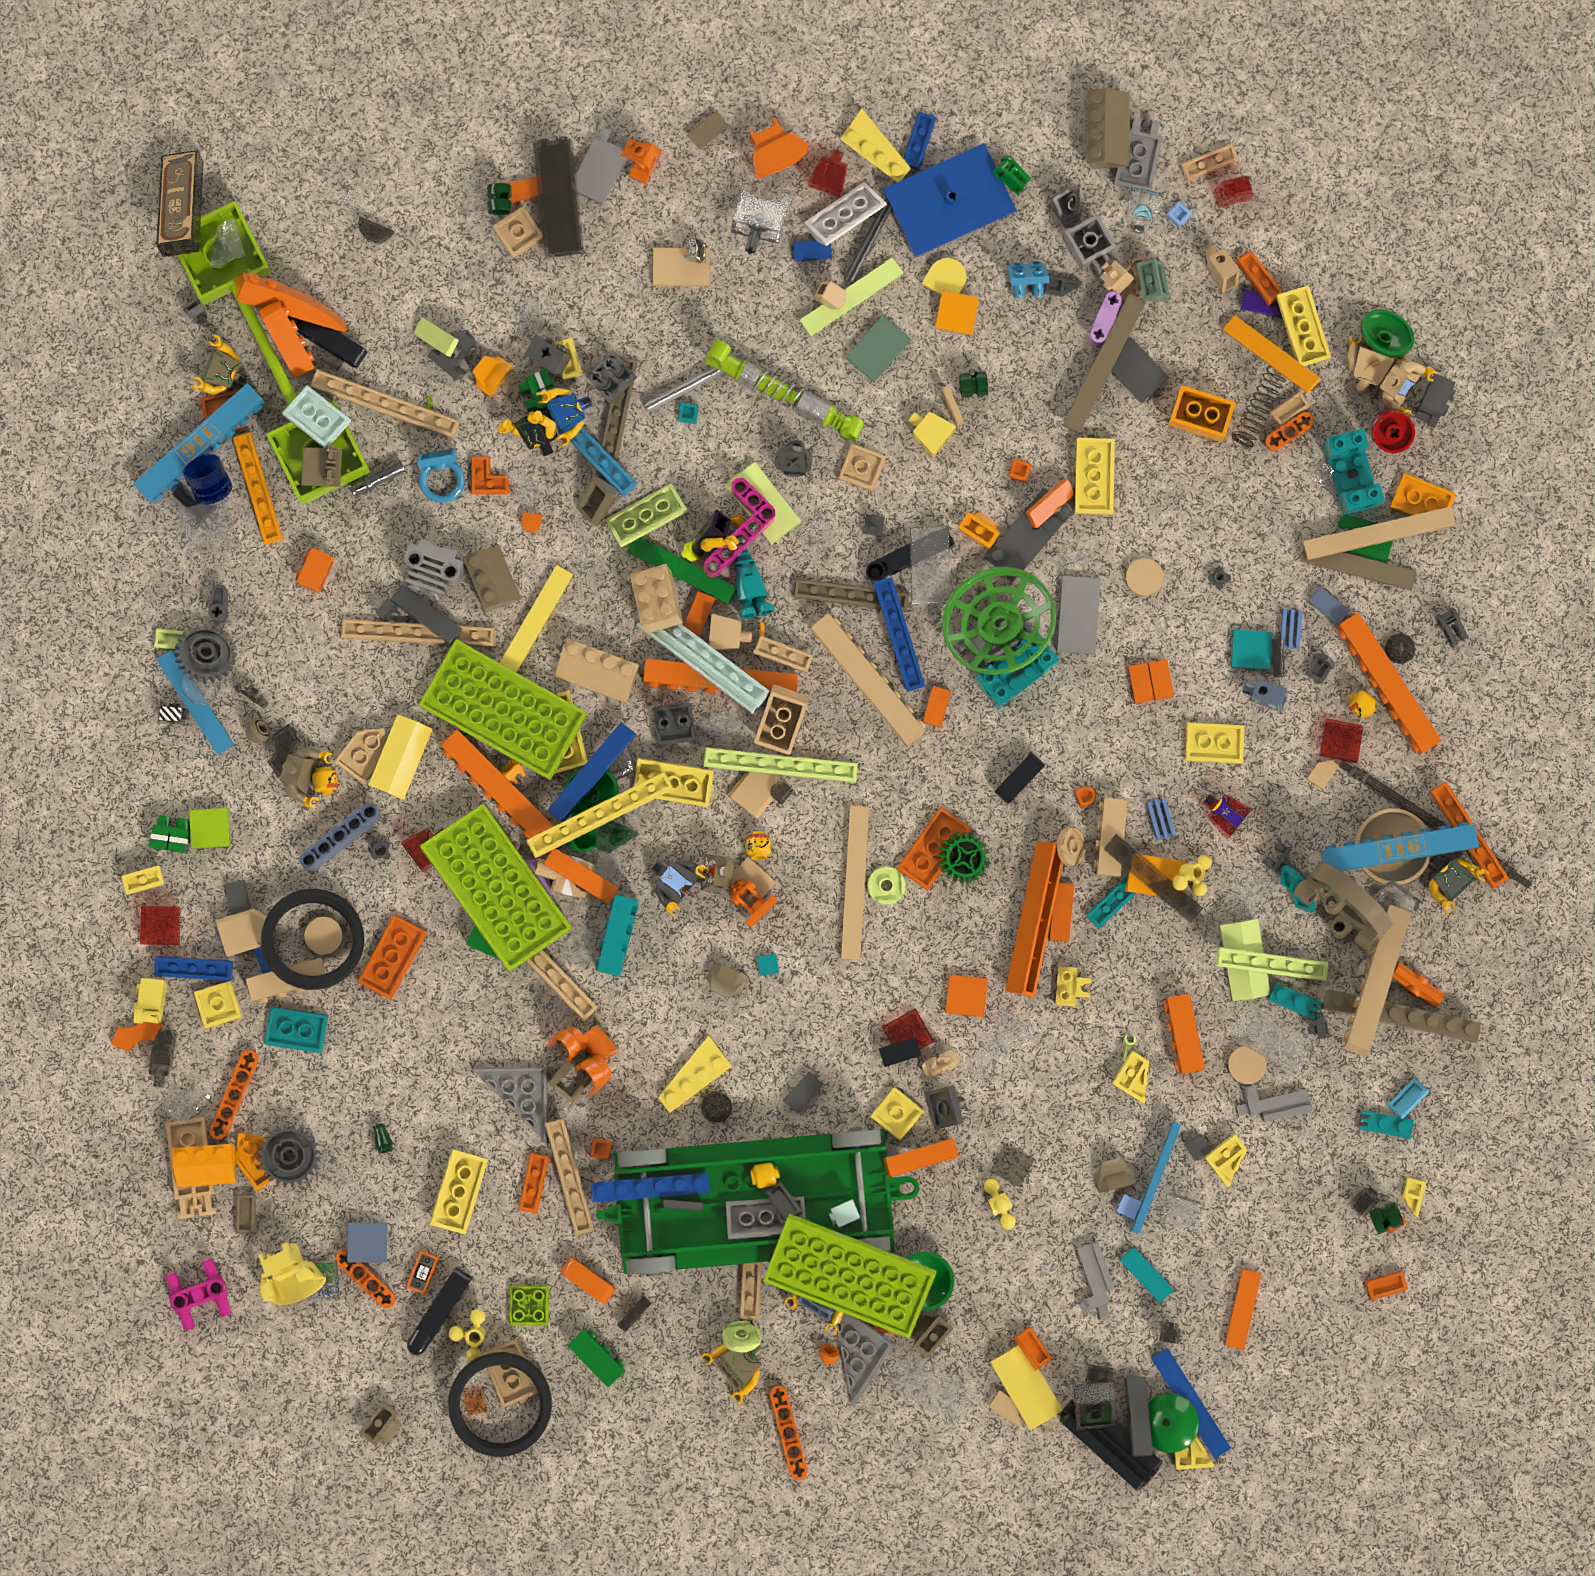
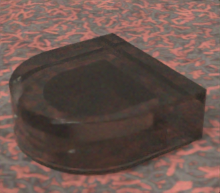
[770,781,793,805]

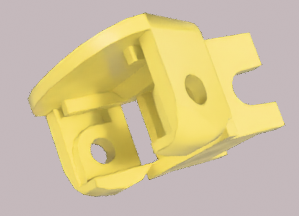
[258,1243,326,1305]

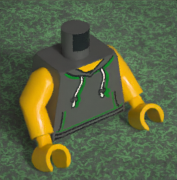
[1428,855,1490,915]

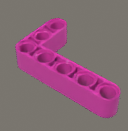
[704,478,776,577]

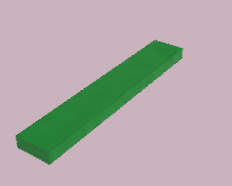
[627,537,737,605]

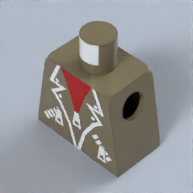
[701,854,734,892]

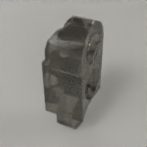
[149,1029,177,1088]

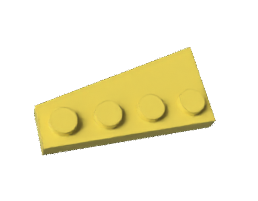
[658,1036,732,1113]

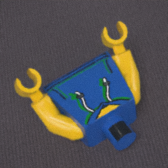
[536,388,593,447]

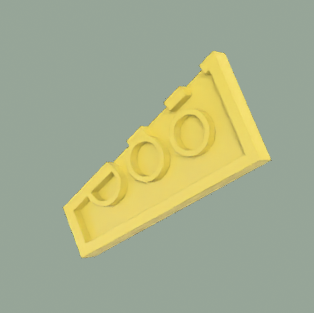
[840,109,911,182]

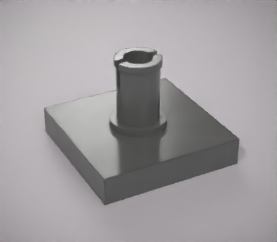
[925,1085,966,1130]

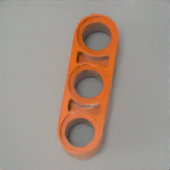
[559,1256,616,1305]

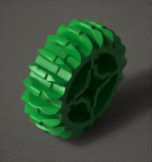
[938,832,990,884]

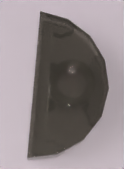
[358,216,395,244]
[234,682,269,709]

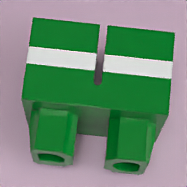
[517,369,554,412]
[149,815,190,854]

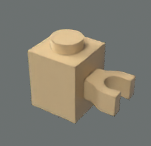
[1100,260,1134,294]
[813,281,848,309]

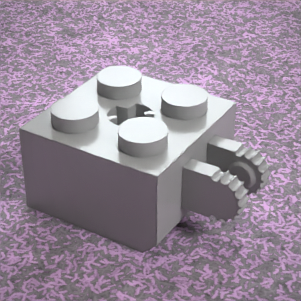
[1063,214,1116,275]

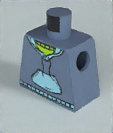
[1242,680,1288,712]

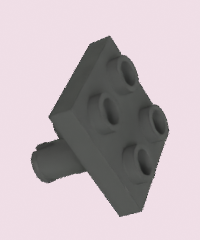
[586,350,637,404]
[653,703,696,746]

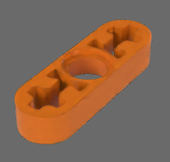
[1265,412,1314,451]

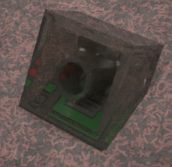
[1073,1382,1115,1430]

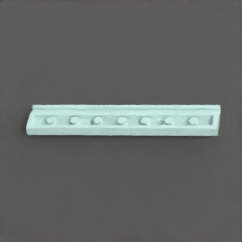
[637,622,770,714]

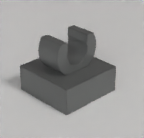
[183,299,208,324]
[863,514,885,537]
[375,598,401,623]
[1307,1019,1329,1039]

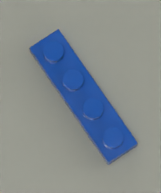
[154,956,233,981]

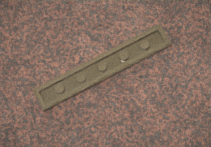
[1301,550,1417,591]
[793,578,909,613]

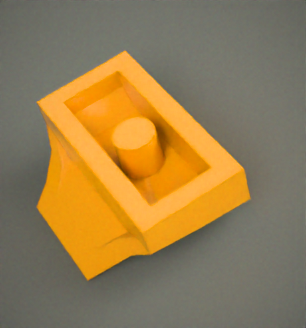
[473,356,514,398]
[958,512,1000,549]

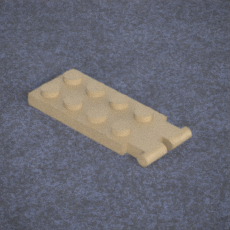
[165,1117,217,1219]

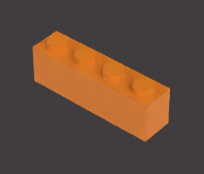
[258,300,315,378]
[1163,994,1205,1074]

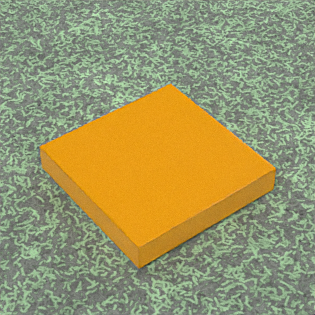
[935,290,979,335]

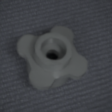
[1208,567,1231,589]
[371,841,390,860]

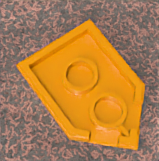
[235,1133,270,1191]

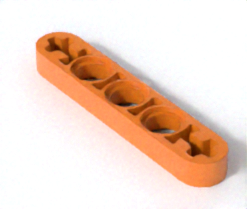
[210,1050,259,1140]
[770,1385,807,1480]

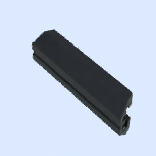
[1059,1392,1163,1491]

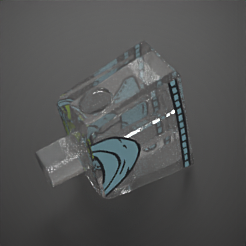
[1127,186,1165,234]

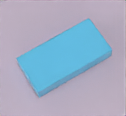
[1387,1078,1429,1119]

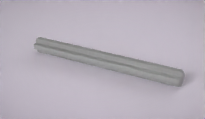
[644,352,746,412]

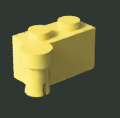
[133,978,167,1024]

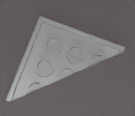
[473,1067,548,1142]
[837,1313,896,1407]

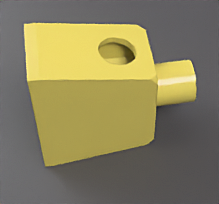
[909,412,956,458]

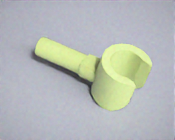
[1123,1034,1136,1062]

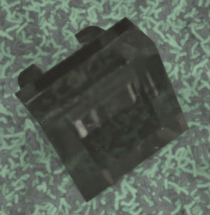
[684,239,706,263]

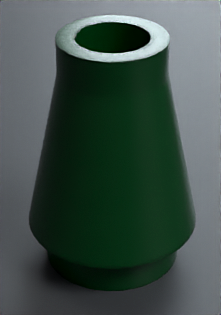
[373,1123,394,1154]

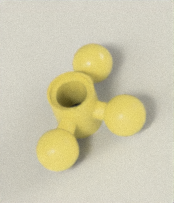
[1172,855,1212,896]
[984,1178,1016,1230]
[448,1309,486,1362]

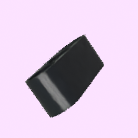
[994,752,1045,805]

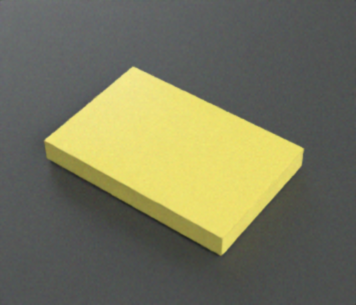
[1185,722,1245,764]

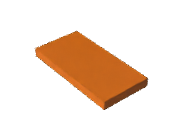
[896,807,972,891]
[357,914,428,1000]

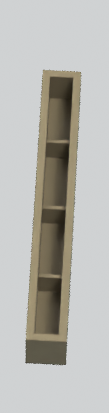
[1322,989,1481,1043]

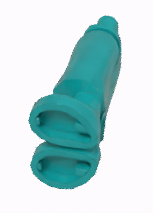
[735,552,775,619]

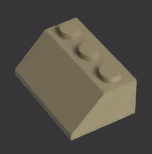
[463,546,521,613]

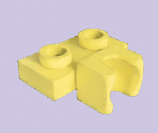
[1056,967,1092,1007]

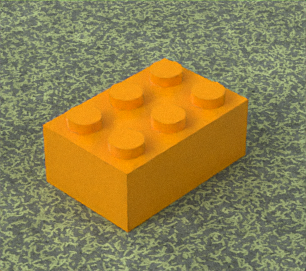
[1168,385,1236,442]

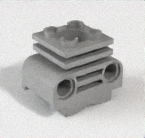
[404,539,467,601]

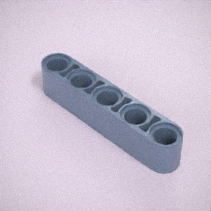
[299,803,381,871]

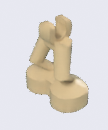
[922,1050,959,1078]

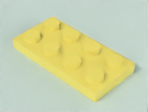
[1075,438,1115,515]

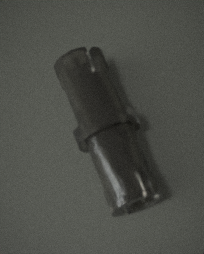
[1271,638,1286,678]
[617,1296,652,1333]

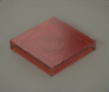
[1319,718,1364,763]
[140,906,181,945]
[882,1008,934,1050]

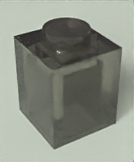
[1348,1187,1380,1217]

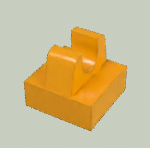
[499,759,526,784]

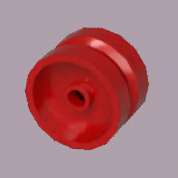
[1371,409,1415,454]

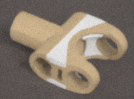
[534,854,595,898]

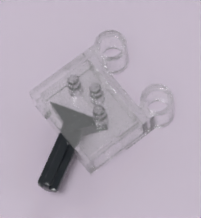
[173,487,242,566]

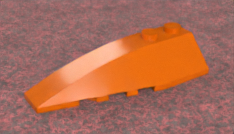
[234,272,347,332]

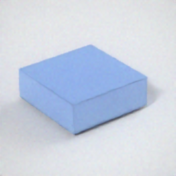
[1166,201,1193,228]
[1116,1194,1142,1220]

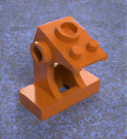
[621,138,662,185]
[728,878,778,928]

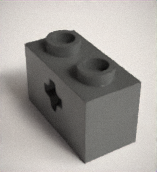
[524,335,572,376]

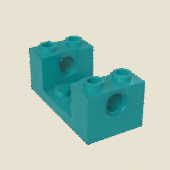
[1323,428,1385,516]
[974,633,1060,710]

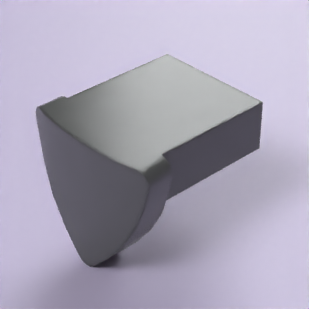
[1305,654,1335,684]

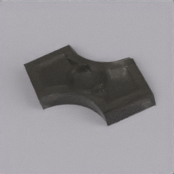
[267,724,300,778]

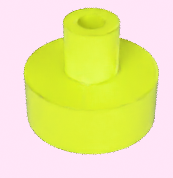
[681,541,701,562]

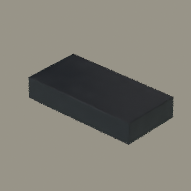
[879,1037,921,1067]

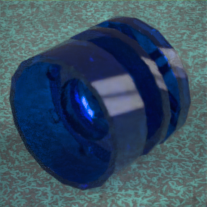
[183,454,233,505]

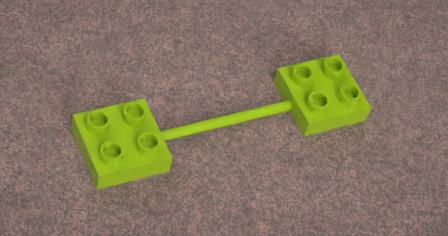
[171,200,370,506]

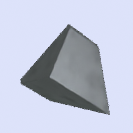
[1049,185,1080,228]

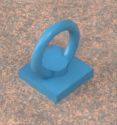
[417,448,465,503]

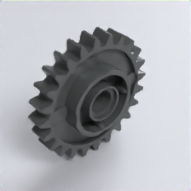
[174,624,237,684]
[258,1125,320,1188]

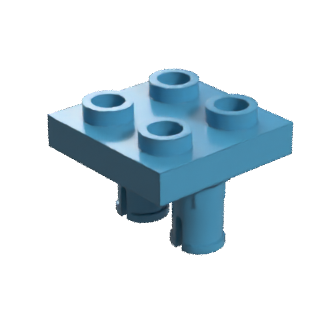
[1007,261,1049,298]

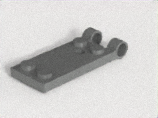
[984,488,1073,582]

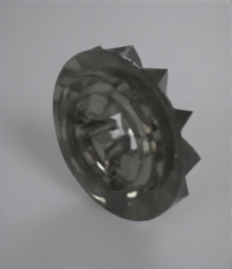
[1385,633,1416,664]
[701,1092,732,1123]

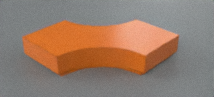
[111,1022,163,1052]

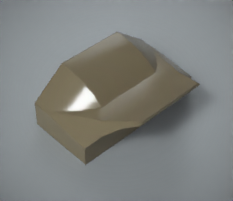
[706,961,749,999]
[1094,1157,1137,1193]
[912,1316,953,1358]
[359,1401,402,1445]

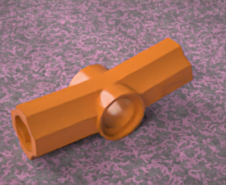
[1392,961,1445,1008]

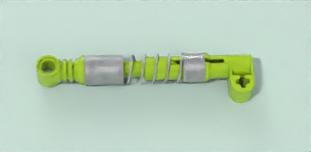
[704,339,865,441]

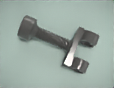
[1262,841,1310,879]

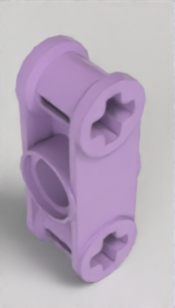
[1089,292,1122,346]

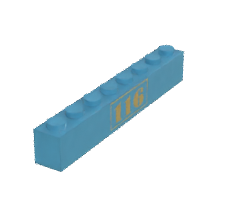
[133,383,266,503]
[1320,822,1479,872]

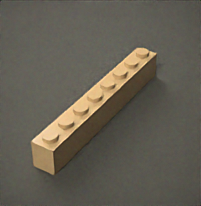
[810,613,926,747]
[1342,905,1412,1057]

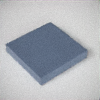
[347,1223,387,1263]

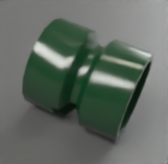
[487,183,512,215]
[959,371,988,398]
[1369,1201,1404,1235]

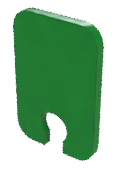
[1337,515,1393,563]

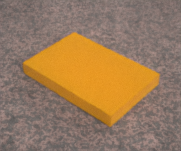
[1389,472,1456,516]
[1125,853,1187,900]

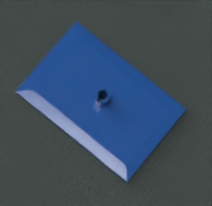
[883,143,1017,258]

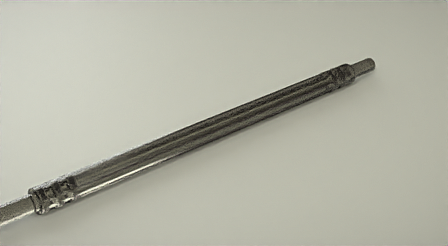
[1334,757,1532,889]

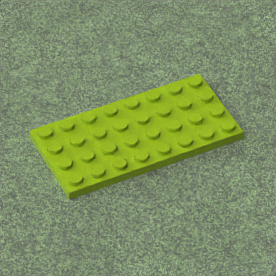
[418,639,588,780]
[420,803,572,973]
[763,1214,937,1339]

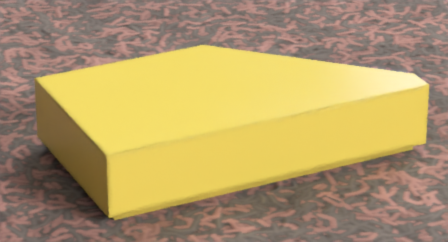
[1402,1177,1426,1217]

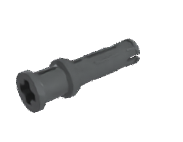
[348,461,406,499]

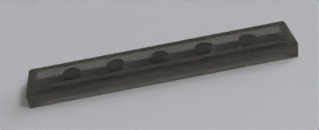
[1103,834,1203,923]

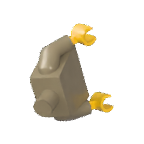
[280,747,333,808]

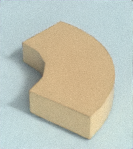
[1120,255,1146,304]

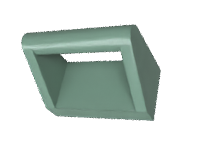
[1137,259,1170,301]

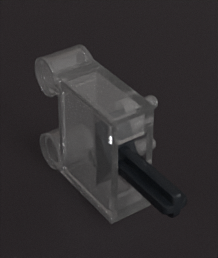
[731,181,794,255]

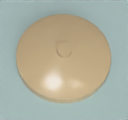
[1355,808,1431,886]

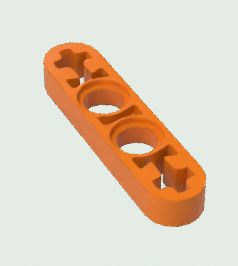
[335,1250,396,1308]

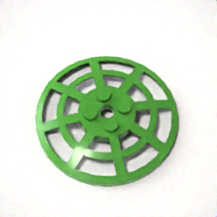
[942,567,1056,675]

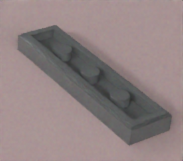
[390,585,462,645]
[1125,1377,1153,1456]

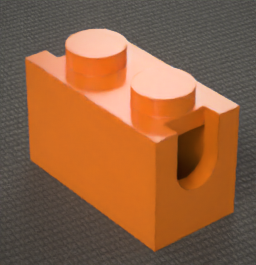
[295,548,335,594]

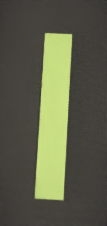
[800,257,903,337]
[1215,947,1329,981]

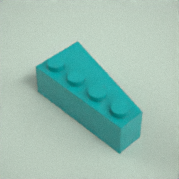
[595,894,639,977]

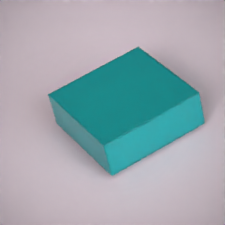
[678,402,699,424]
[757,954,779,976]

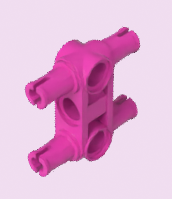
[165,1258,232,1331]

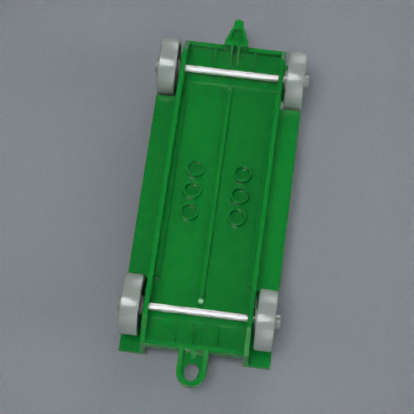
[596,1127,919,1277]

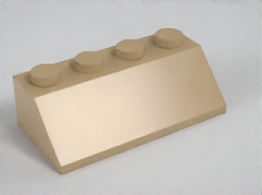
[555,638,640,703]

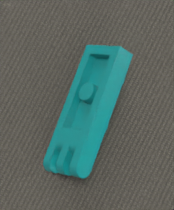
[1268,983,1324,1021]
[1359,1110,1414,1139]

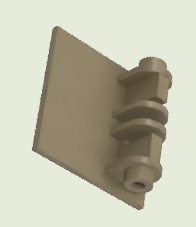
[302,446,342,487]

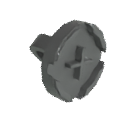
[774,440,813,477]

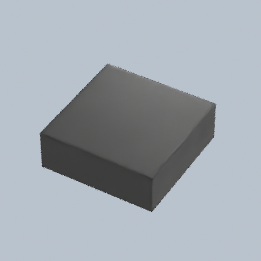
[1184,1134,1211,1161]

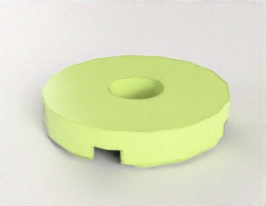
[867,866,906,905]
[722,1321,761,1352]

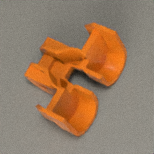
[547,1025,618,1097]

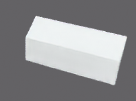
[804,182,886,246]

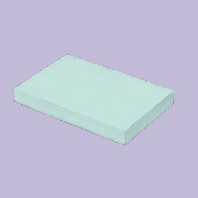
[282,385,351,449]

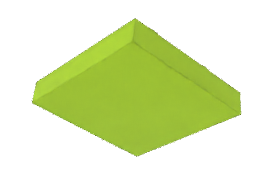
[189,808,231,849]
[509,1286,549,1325]

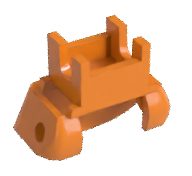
[749,117,809,179]

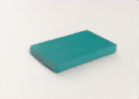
[264,1006,329,1054]

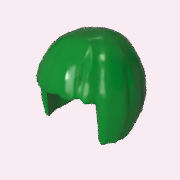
[566,829,597,852]

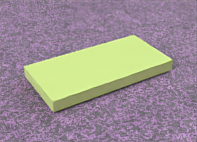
[725,462,801,545]

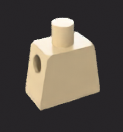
[1205,245,1240,293]
[709,614,752,652]

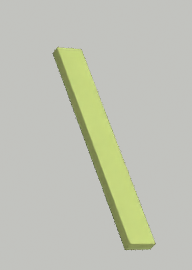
[703,747,858,783]

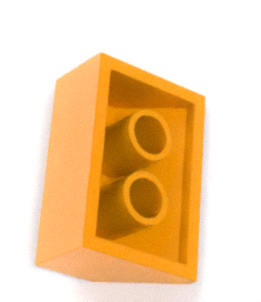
[172,1144,236,1187]

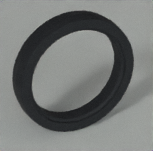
[261,889,365,990]
[448,1352,552,1457]

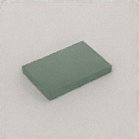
[845,315,911,382]

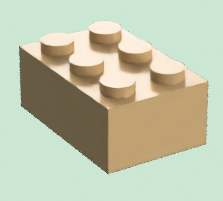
[630,564,683,634]
[754,684,810,755]

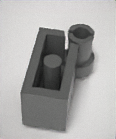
[1414,374,1456,428]

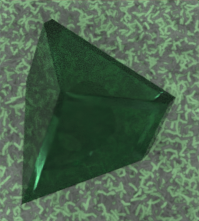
[596,820,640,854]

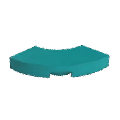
[1280,865,1315,913]

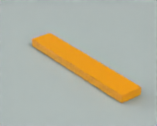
[1223,315,1320,394]
[232,431,283,545]

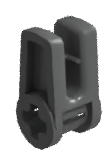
[208,585,228,624]
[1435,607,1469,647]

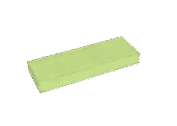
[413,317,459,357]

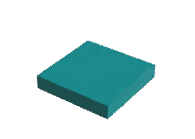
[1231,629,1272,670]

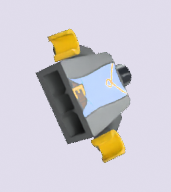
[651,860,710,916]

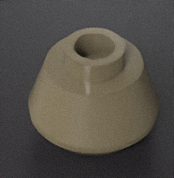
[246,718,271,743]

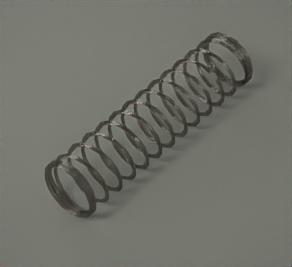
[1232,366,1287,448]

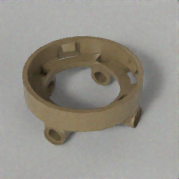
[1293,862,1392,952]

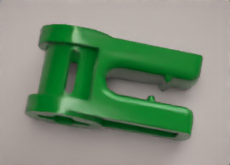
[993,156,1031,194]

